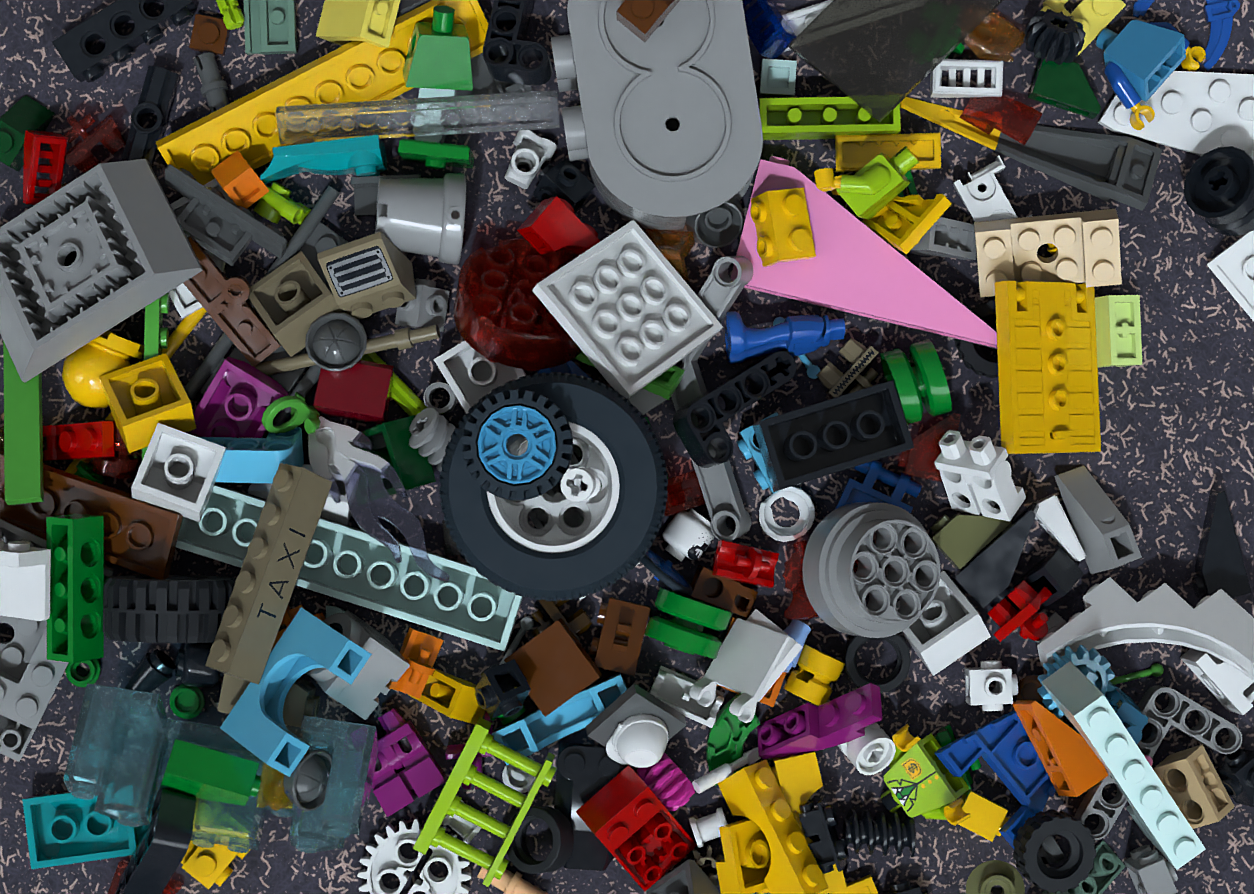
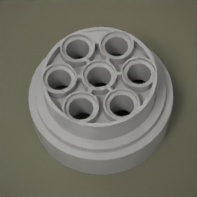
[803,502,941,638]

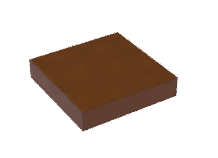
[504,618,603,717]

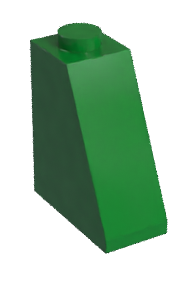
[160,739,263,806]

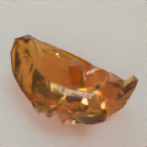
[961,6,1025,62]

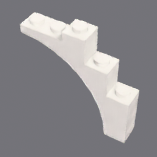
[1037,577,1254,681]

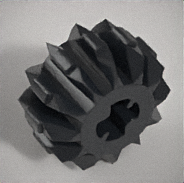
[1023,9,1086,65]

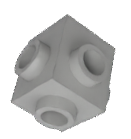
[395,279,450,332]

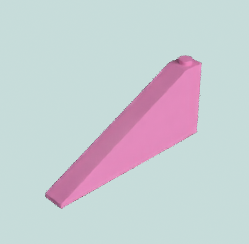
[731,156,997,349]

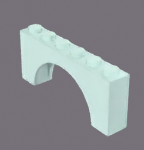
[1041,661,1206,870]

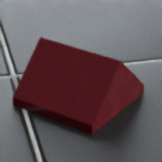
[313,360,394,425]

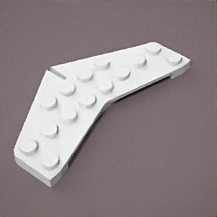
[1098,71,1254,159]

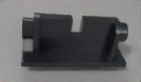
[798,796,849,874]

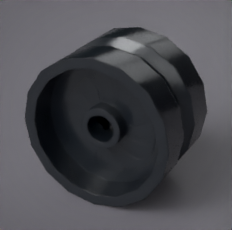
[1184,146,1254,236]

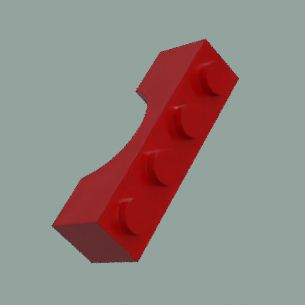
[517,196,600,256]

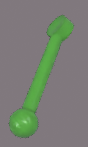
[1109,663,1164,685]

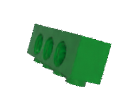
[46,514,104,663]

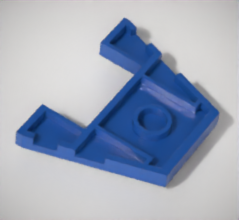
[934,709,1056,849]

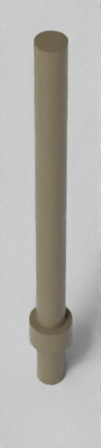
[251,324,440,375]

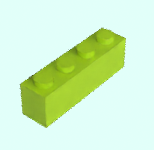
[758,96,901,140]

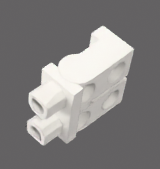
[934,430,1026,522]

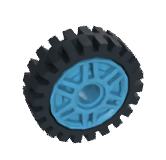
[462,389,573,500]

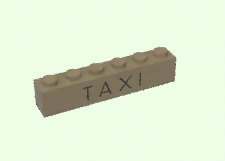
[205,463,333,685]

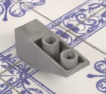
[1054,465,1142,574]

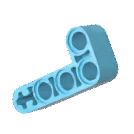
[199,427,304,484]

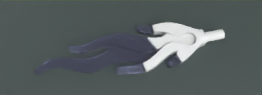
[306,403,450,581]

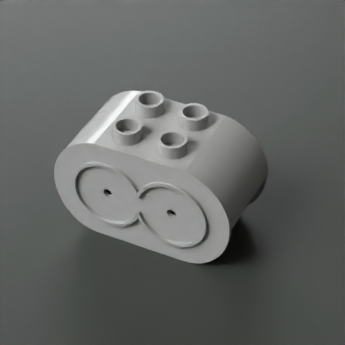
[551,0,763,233]

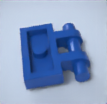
[834,460,922,513]

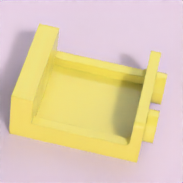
[316,0,400,48]

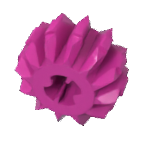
[637,753,695,811]

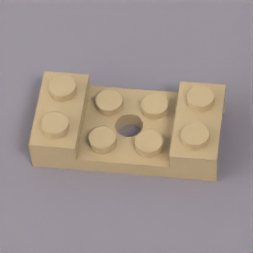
[974,209,1122,297]

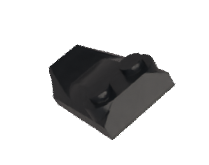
[552,742,627,871]

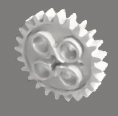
[357,817,472,894]

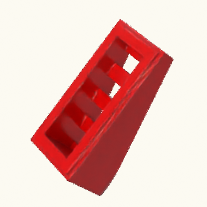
[23,130,67,205]

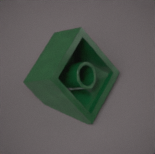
[355,415,436,505]

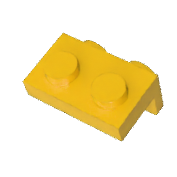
[750,187,816,267]

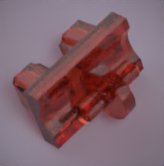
[63,113,126,173]

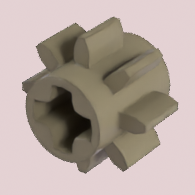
[693,845,724,887]

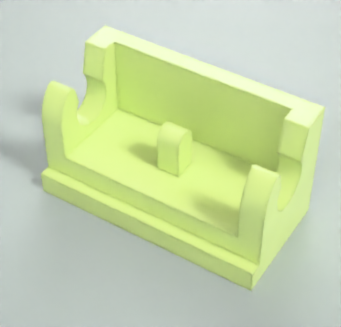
[1095,295,1143,368]

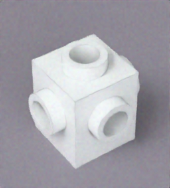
[964,660,1018,711]

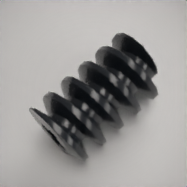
[842,809,916,857]

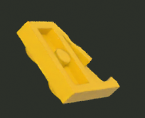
[861,194,952,255]

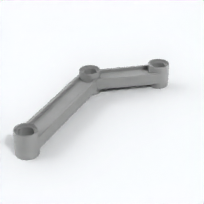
[671,256,753,541]

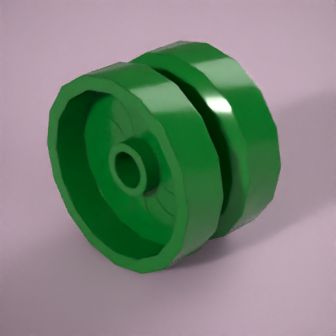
[880,339,952,425]
[644,587,732,659]

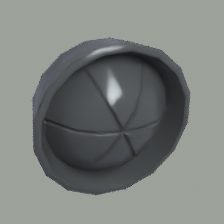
[685,196,744,248]
[305,312,367,371]
[283,749,336,812]

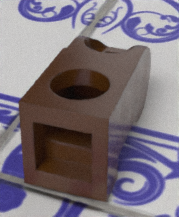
[690,564,758,618]

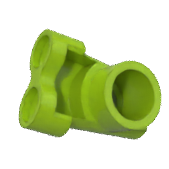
[253,181,311,225]

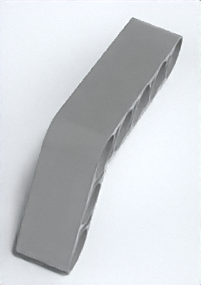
[1074,685,1242,840]

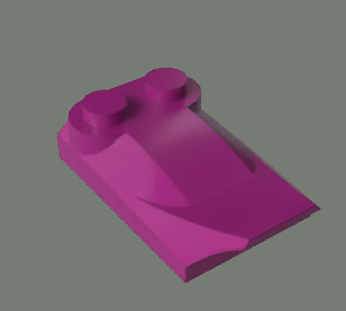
[186,357,289,483]

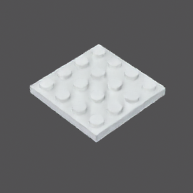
[532,219,723,399]

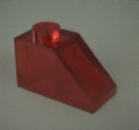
[898,413,961,483]

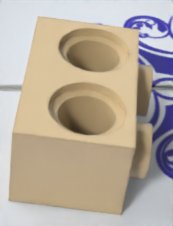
[1153,744,1235,829]

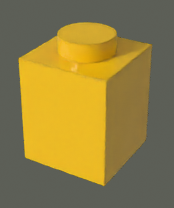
[958,789,1009,842]

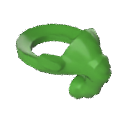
[262,392,321,434]

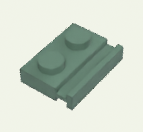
[243,0,297,55]

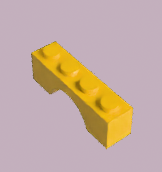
[770,751,847,894]
[718,760,829,894]

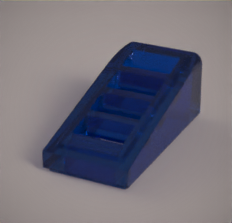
[742,0,797,59]

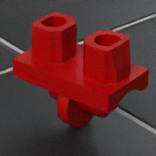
[712,540,779,588]
[987,580,1052,642]

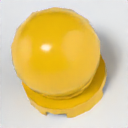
[62,330,144,408]

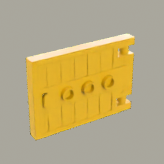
[995,281,1101,454]

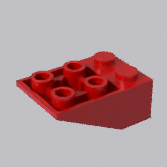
[576,765,697,892]

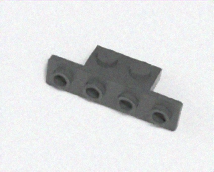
[165,164,287,266]

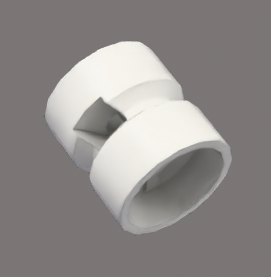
[837,722,896,775]

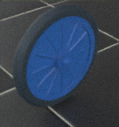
[640,549,693,597]

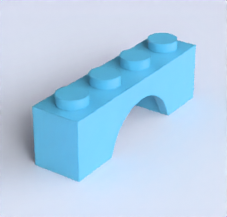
[492,673,628,766]

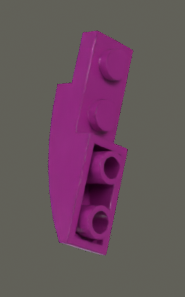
[757,683,882,759]

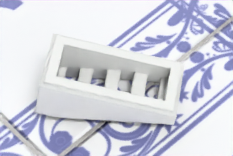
[930,59,1003,98]
[1026,495,1086,561]

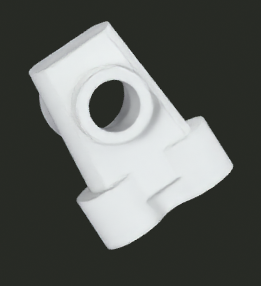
[505,128,557,189]

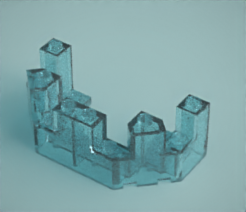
[63,683,378,853]

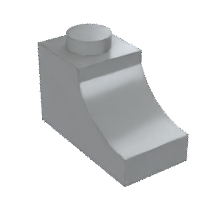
[898,217,976,260]

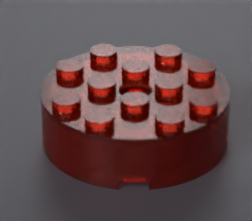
[454,238,582,371]

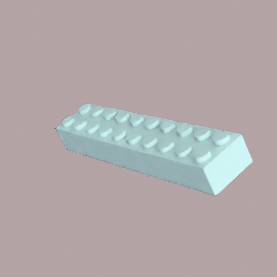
[176,484,523,652]

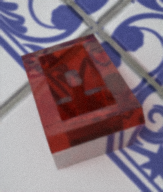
[664,471,706,517]

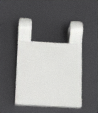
[689,618,790,723]

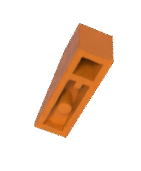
[1012,700,1109,797]

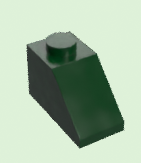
[1027,58,1101,119]
[0,95,55,172]

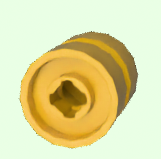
[784,644,845,706]

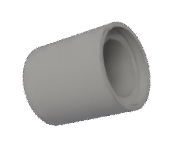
[423,382,457,414]

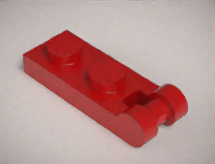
[43,421,115,461]

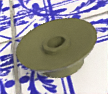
[966,860,1025,894]

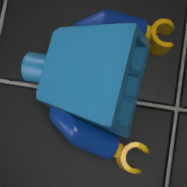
[1096,20,1206,130]

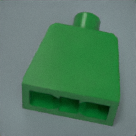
[403,6,473,91]

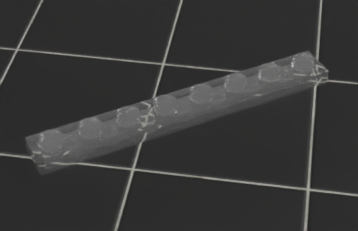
[275,90,560,144]

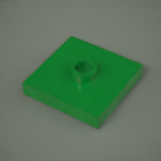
[398,139,474,170]

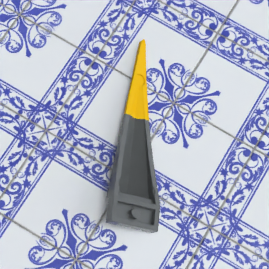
[885,93,1163,211]

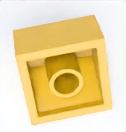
[99,353,196,453]

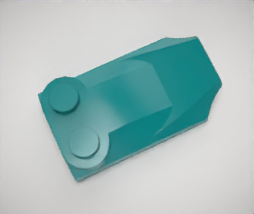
[260,135,387,185]
[22,784,153,869]

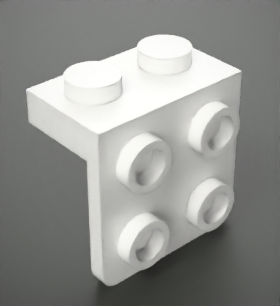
[0,539,51,621]

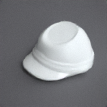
[606,714,668,768]

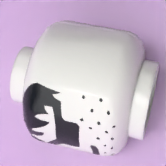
[662,508,714,562]

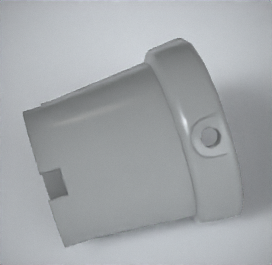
[375,173,466,265]

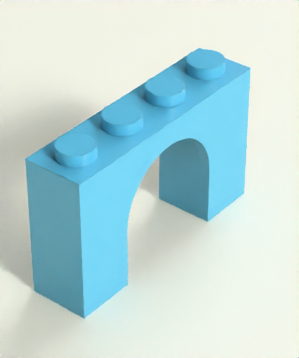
[220,607,372,777]

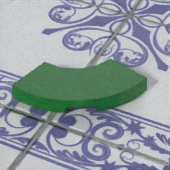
[706,693,760,786]

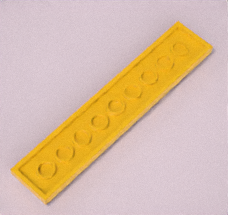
[156,0,489,185]

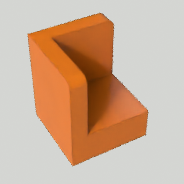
[211,150,270,209]

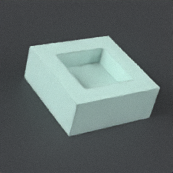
[760,59,797,97]

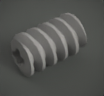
[409,407,456,471]

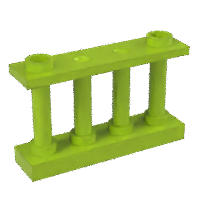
[413,717,557,887]

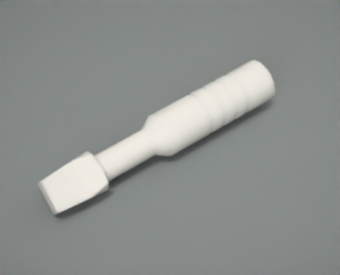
[692,747,761,794]

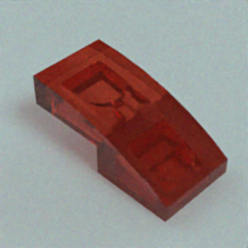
[959,96,1043,145]

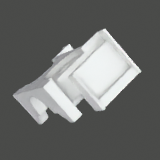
[953,156,1033,222]

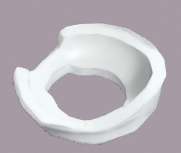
[759,487,815,542]

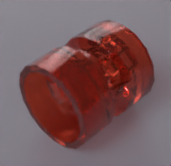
[91,420,140,478]

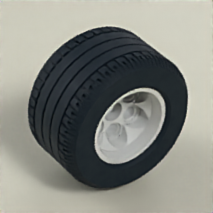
[439,372,668,601]

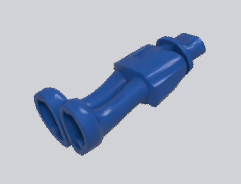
[725,311,845,364]

